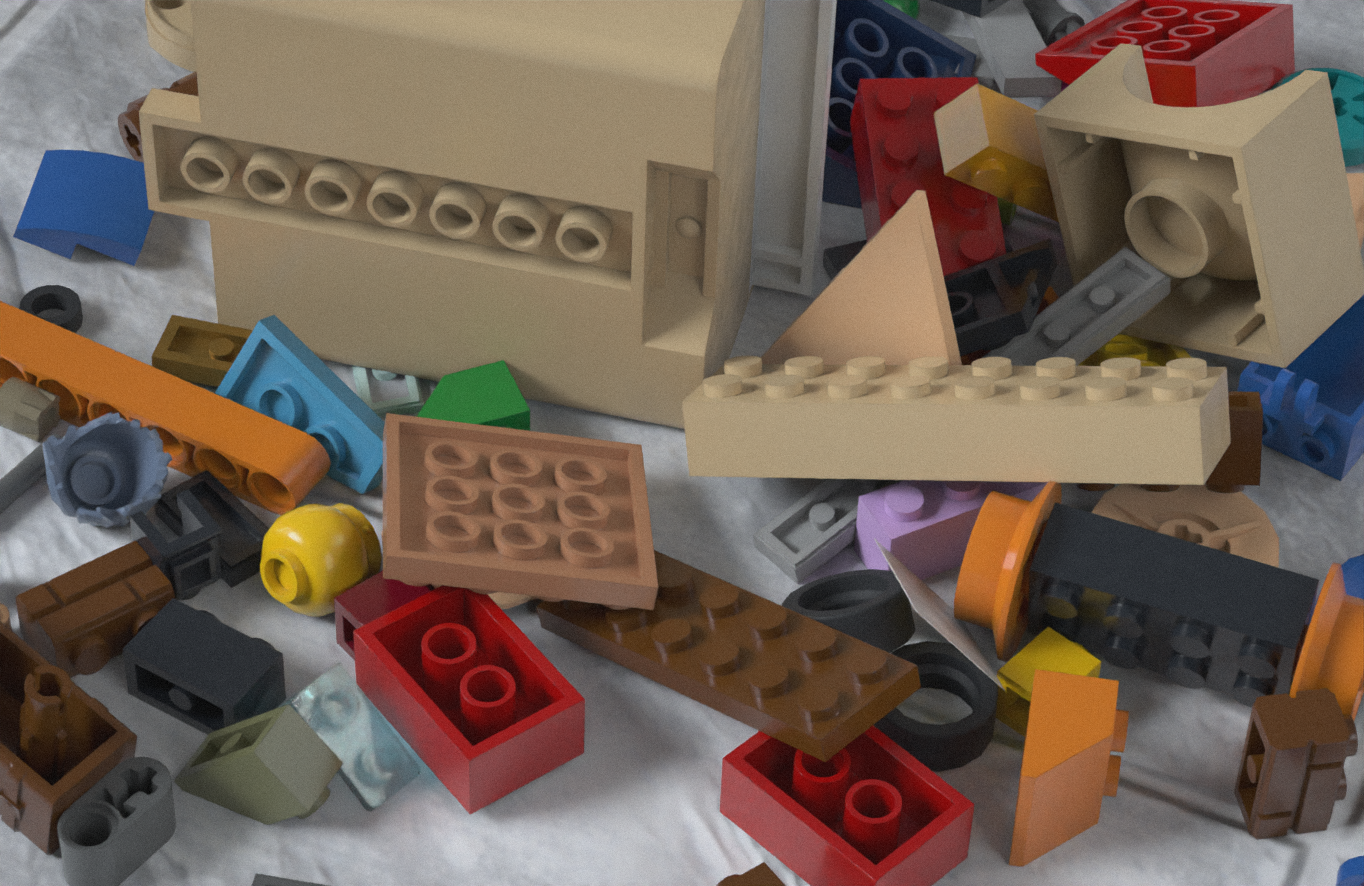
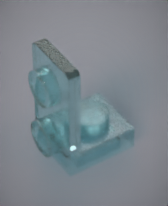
[281,662,421,811]

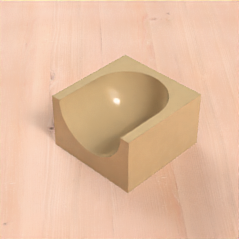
[1034,43,1364,368]

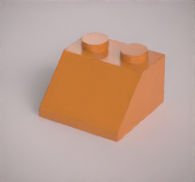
[1009,669,1129,867]

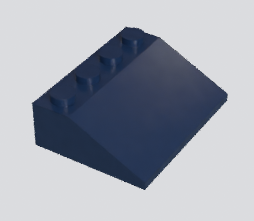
[822,0,977,209]

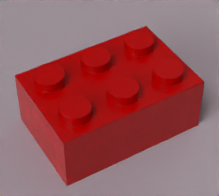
[353,585,585,815]
[720,725,975,886]

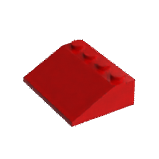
[1035,0,1295,108]

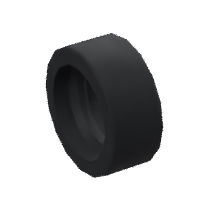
[782,569,916,653]
[873,641,999,772]

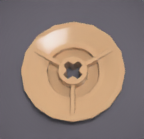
[1091,484,1279,567]

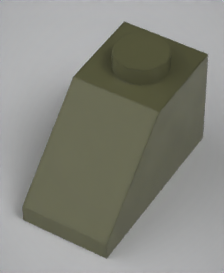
[174,704,343,825]

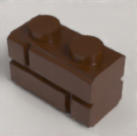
[15,540,175,678]
[1234,688,1358,840]

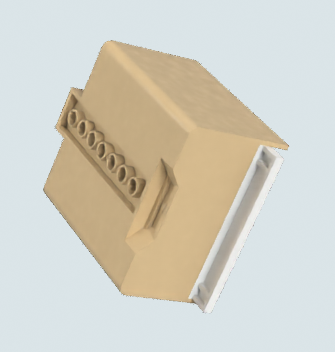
[139,0,837,429]

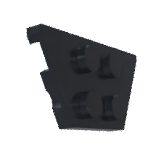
[944,238,1058,357]

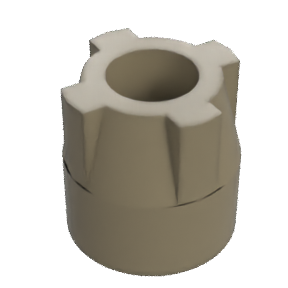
[0,377,61,443]

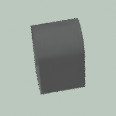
[57,757,176,886]

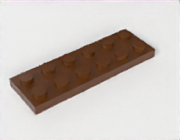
[536,550,921,762]

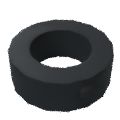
[19,285,83,333]

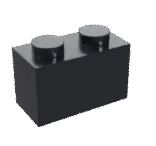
[123,598,286,735]

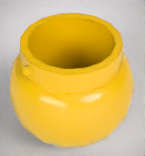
[260,503,382,617]

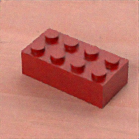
[850,77,1006,277]

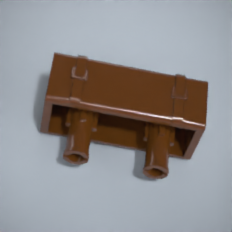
[0,621,137,856]

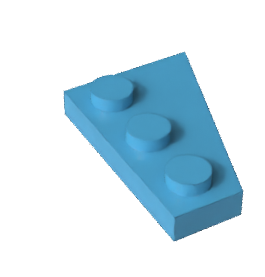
[215,315,385,494]

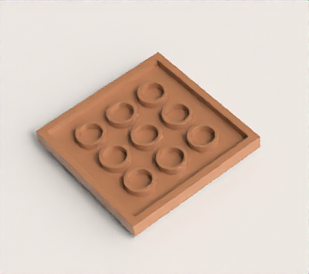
[383,413,658,610]

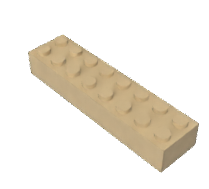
[682,356,1231,485]

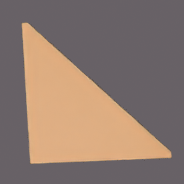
[760,190,962,365]

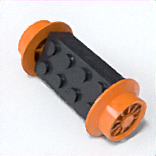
[954,480,1364,721]

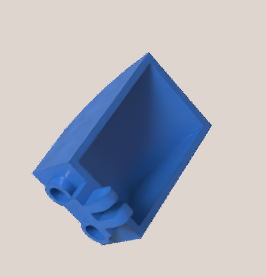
[1237,295,1364,481]

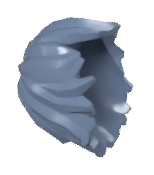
[43,412,172,528]

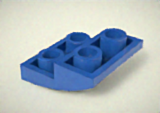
[13,150,154,266]

